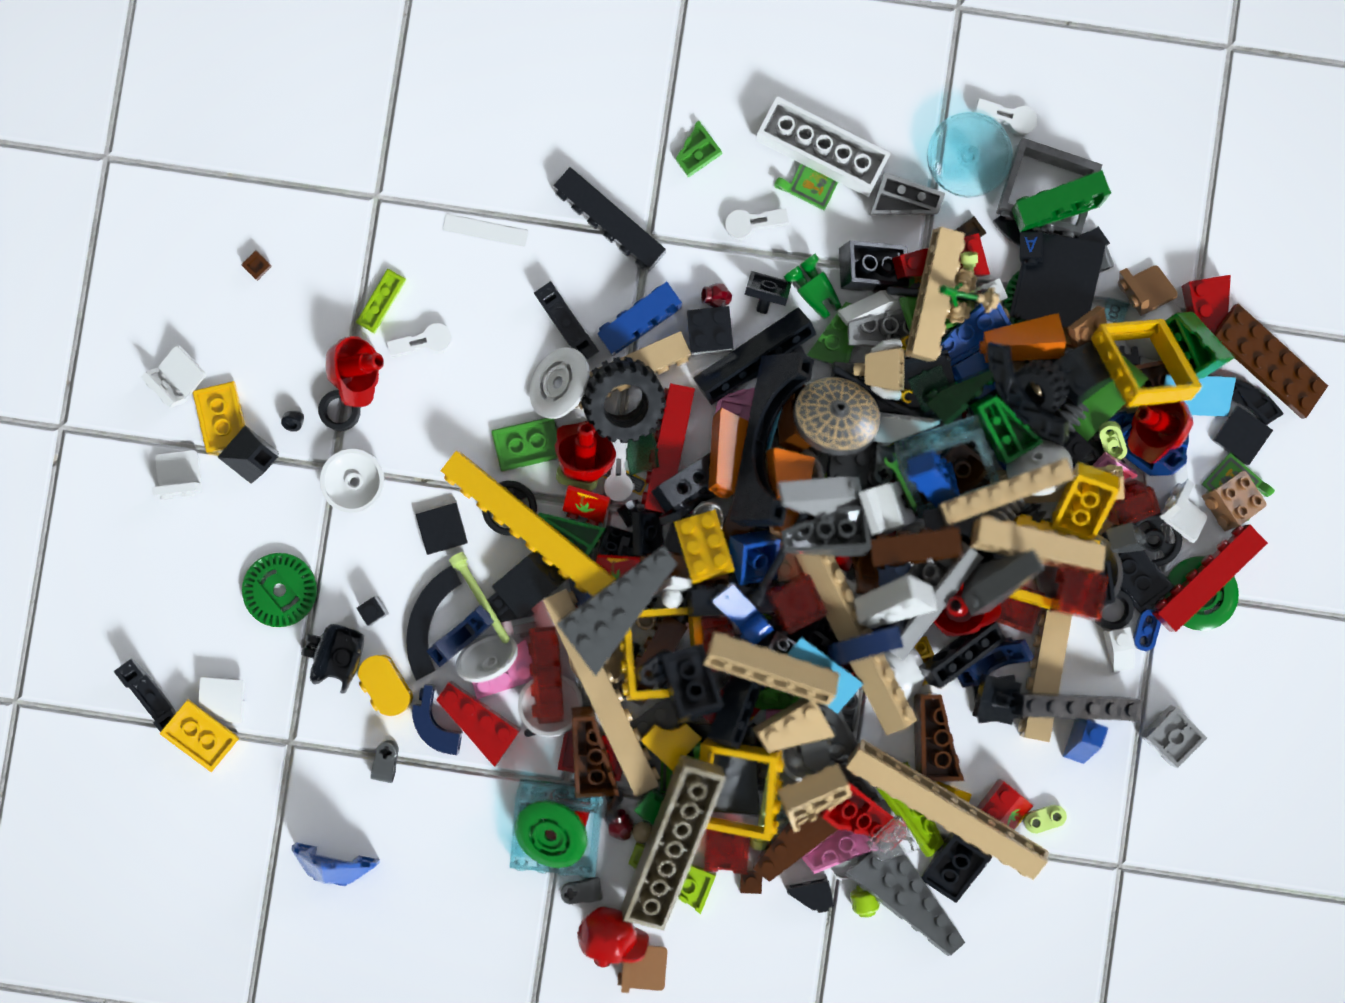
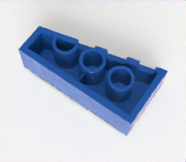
[597,281,682,357]

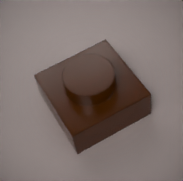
[241,250,273,281]
[740,870,762,894]

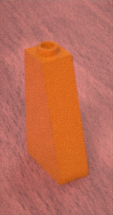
[979,314,1066,363]
[708,408,748,498]
[767,448,815,536]

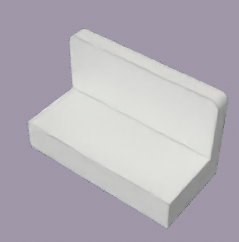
[859,483,904,535]

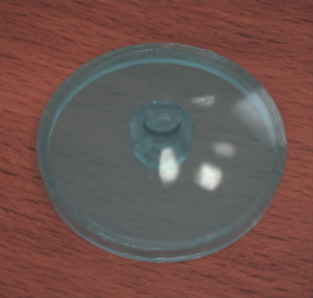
[927,112,1013,198]

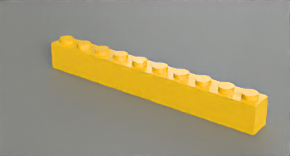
[440,451,616,596]

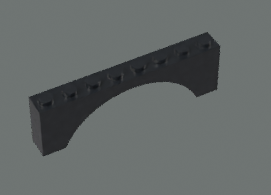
[729,352,814,527]

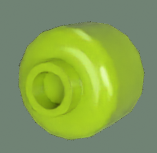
[850,884,880,918]

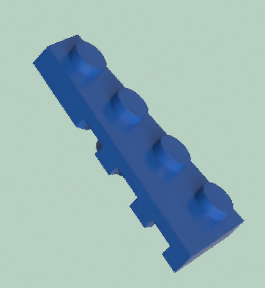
[940,302,1012,366]

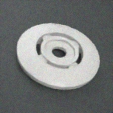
[530,347,590,419]

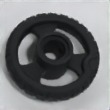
[482,480,537,536]
[1132,512,1183,567]

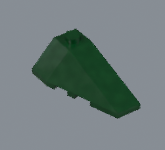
[925,368,995,426]

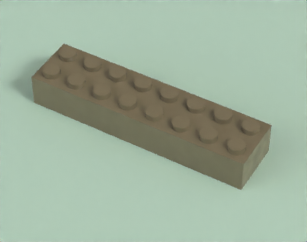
[621,755,726,931]

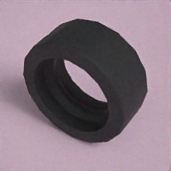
[318,390,361,431]
[1091,590,1134,630]

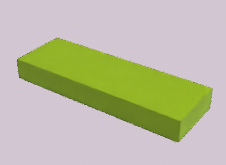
[355,268,407,334]

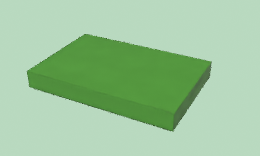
[491,418,557,472]

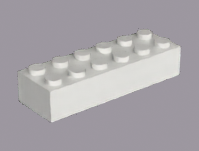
[756,96,891,198]

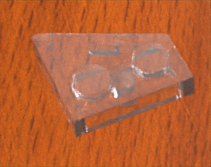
[867,815,921,861]

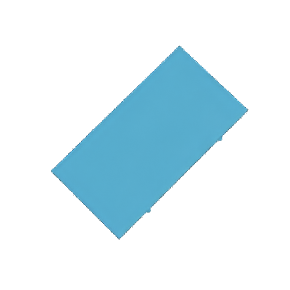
[1163,374,1236,417]
[787,637,864,714]

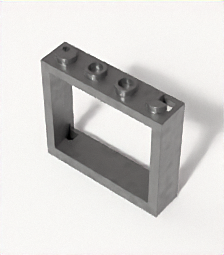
[996,137,1103,239]

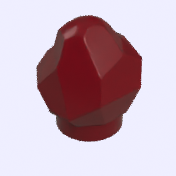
[701,283,732,308]
[608,809,634,841]

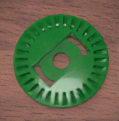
[242,553,317,627]
[1164,556,1239,631]
[515,800,588,868]

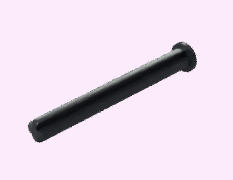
[603,789,623,825]

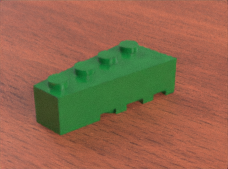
[1011,170,1112,232]

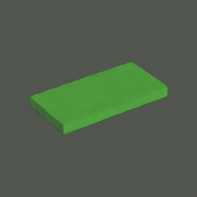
[1060,353,1149,442]

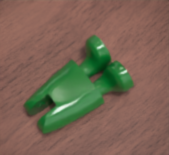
[783,253,842,319]

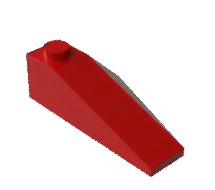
[820,781,904,843]

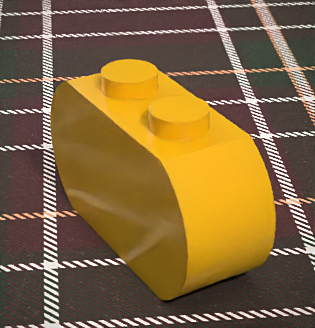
[358,655,413,716]

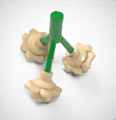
[939,268,1000,323]

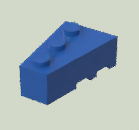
[906,450,960,508]

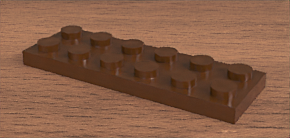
[1214,303,1329,419]

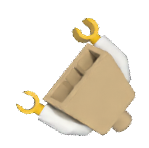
[853,336,913,403]

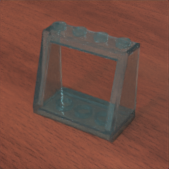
[894,415,1000,518]
[509,779,605,878]

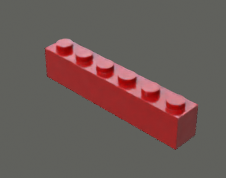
[641,383,695,513]
[1152,524,1268,632]

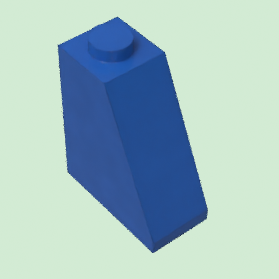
[1063,719,1109,764]

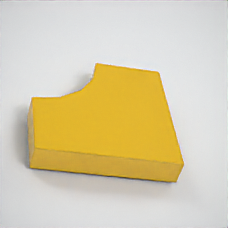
[640,723,702,770]

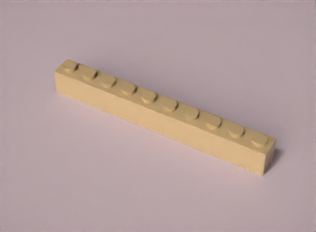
[794,554,917,735]
[543,588,661,797]
[846,739,1048,881]

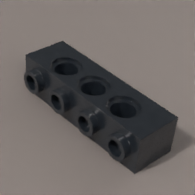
[651,453,710,513]
[919,622,1006,689]

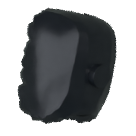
[309,624,365,694]

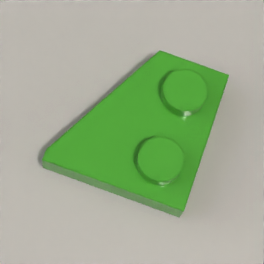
[676,121,722,178]

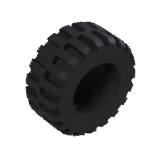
[581,357,666,443]

